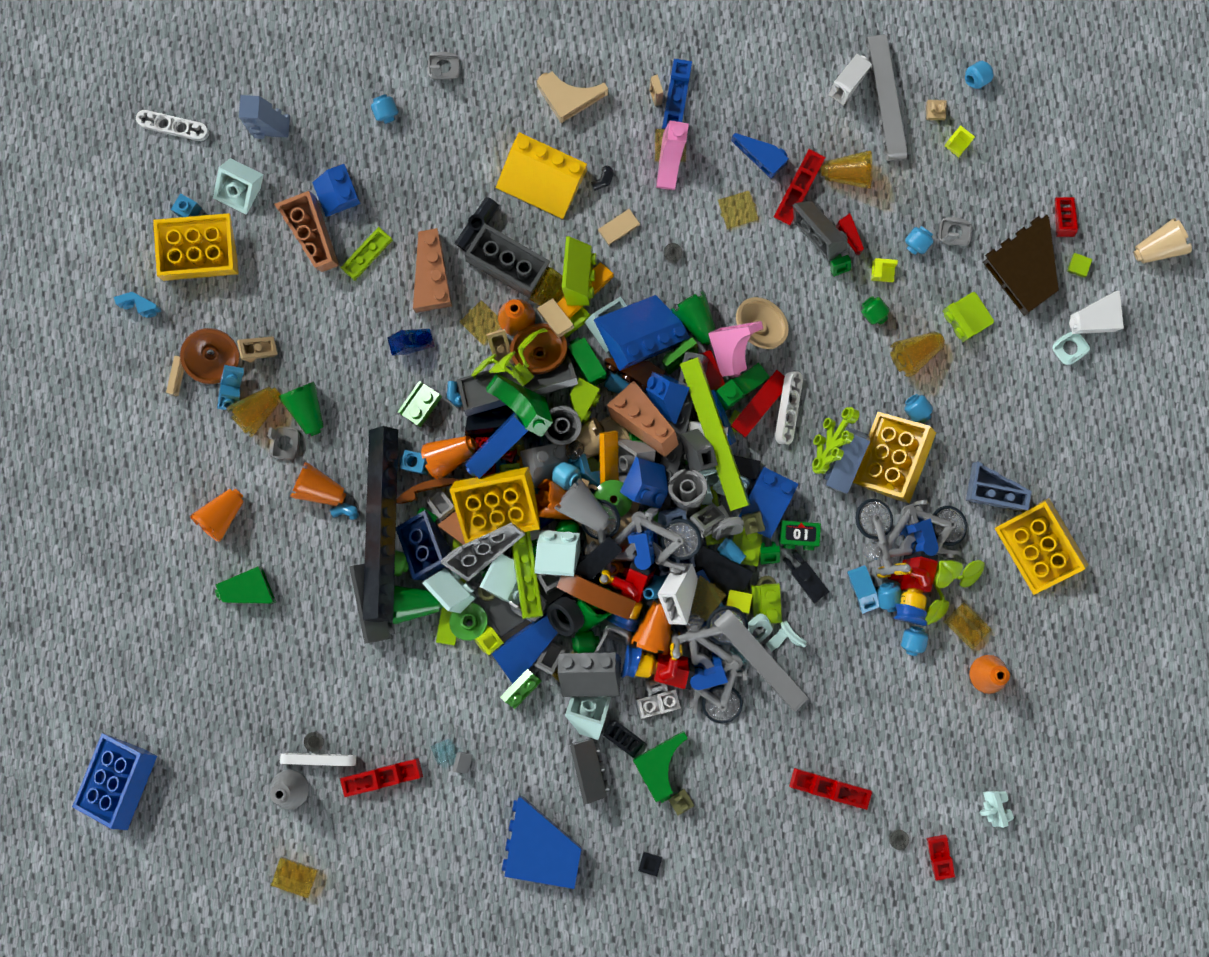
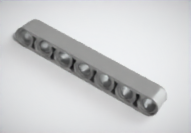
[866,34,907,161]
[714,610,809,712]

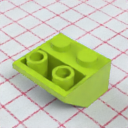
[569,378,601,425]

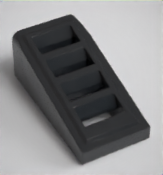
[603,719,645,758]

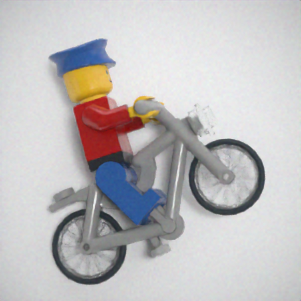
[581,499,702,632]
[855,499,967,626]
[621,606,748,723]

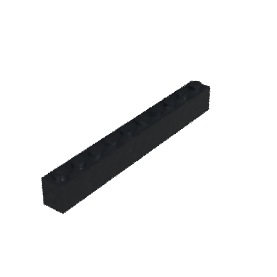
[363,426,399,622]

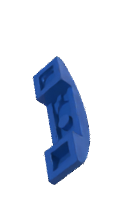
[662,58,692,129]

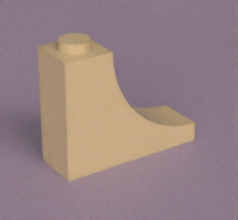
[537,71,608,123]

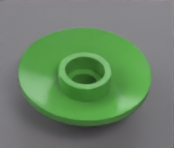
[594,480,632,519]
[449,603,488,641]

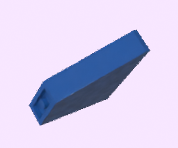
[502,796,581,889]

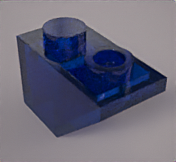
[387,329,435,356]

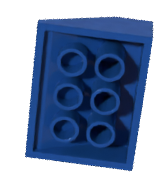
[594,295,690,371]
[72,733,157,830]

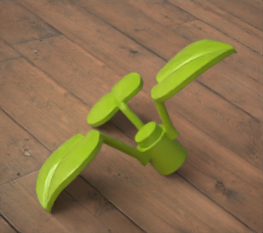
[471,328,547,386]
[925,560,985,625]

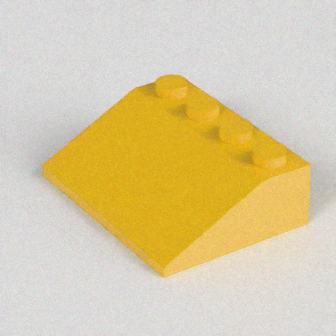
[495,132,587,219]
[153,213,238,281]
[853,412,936,504]
[449,467,540,543]
[994,498,1089,595]

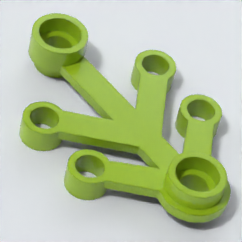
[812,407,860,474]

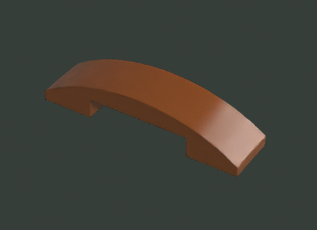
[397,478,461,504]
[557,574,637,620]

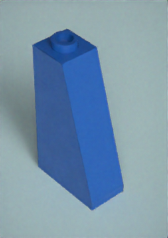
[465,412,528,479]
[491,612,558,684]

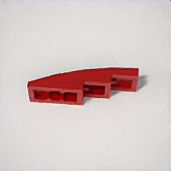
[774,149,826,225]
[731,370,785,438]
[340,758,423,797]
[789,768,872,810]

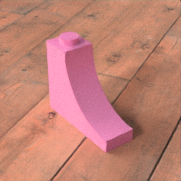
[656,121,689,190]
[708,321,764,379]

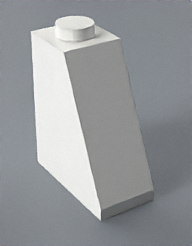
[829,54,872,105]
[1069,291,1124,334]
[658,564,698,625]

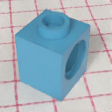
[171,193,202,217]
[400,450,428,476]

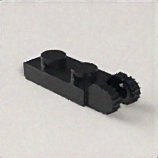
[782,550,830,603]

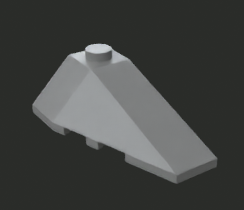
[441,522,525,582]

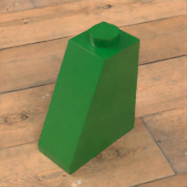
[568,337,607,386]
[215,566,276,604]

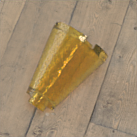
[821,150,872,189]
[890,331,945,377]
[226,387,281,437]

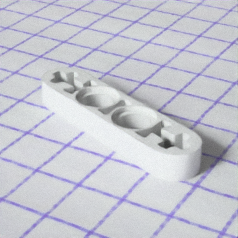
[136,110,209,141]
[775,371,803,444]
[280,753,356,766]

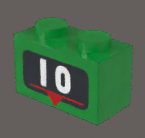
[779,521,821,551]

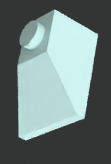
[565,697,611,740]

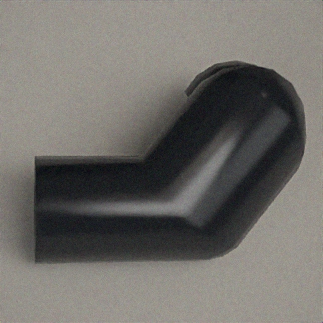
[591,165,614,191]

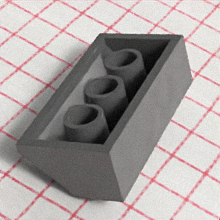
[465,223,550,299]
[349,564,395,644]

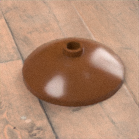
[510,323,568,374]
[180,328,239,384]

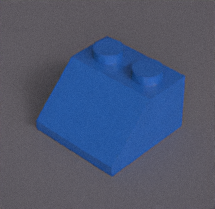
[312,164,361,217]
[646,371,690,424]
[620,457,668,509]

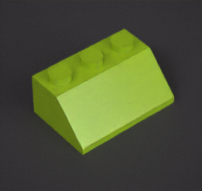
[562,236,597,306]

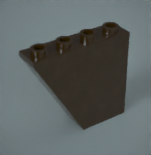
[982,215,1059,316]

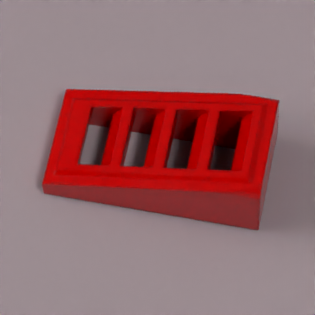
[1055,197,1078,237]
[836,213,864,255]

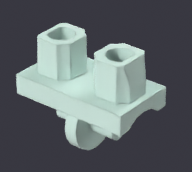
[980,791,1014,828]

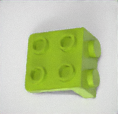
[942,292,994,342]

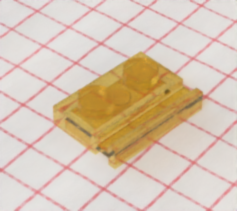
[529,267,564,307]
[944,602,992,650]
[270,857,319,898]

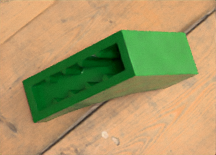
[716,362,770,412]
[486,374,553,437]
[633,731,688,803]

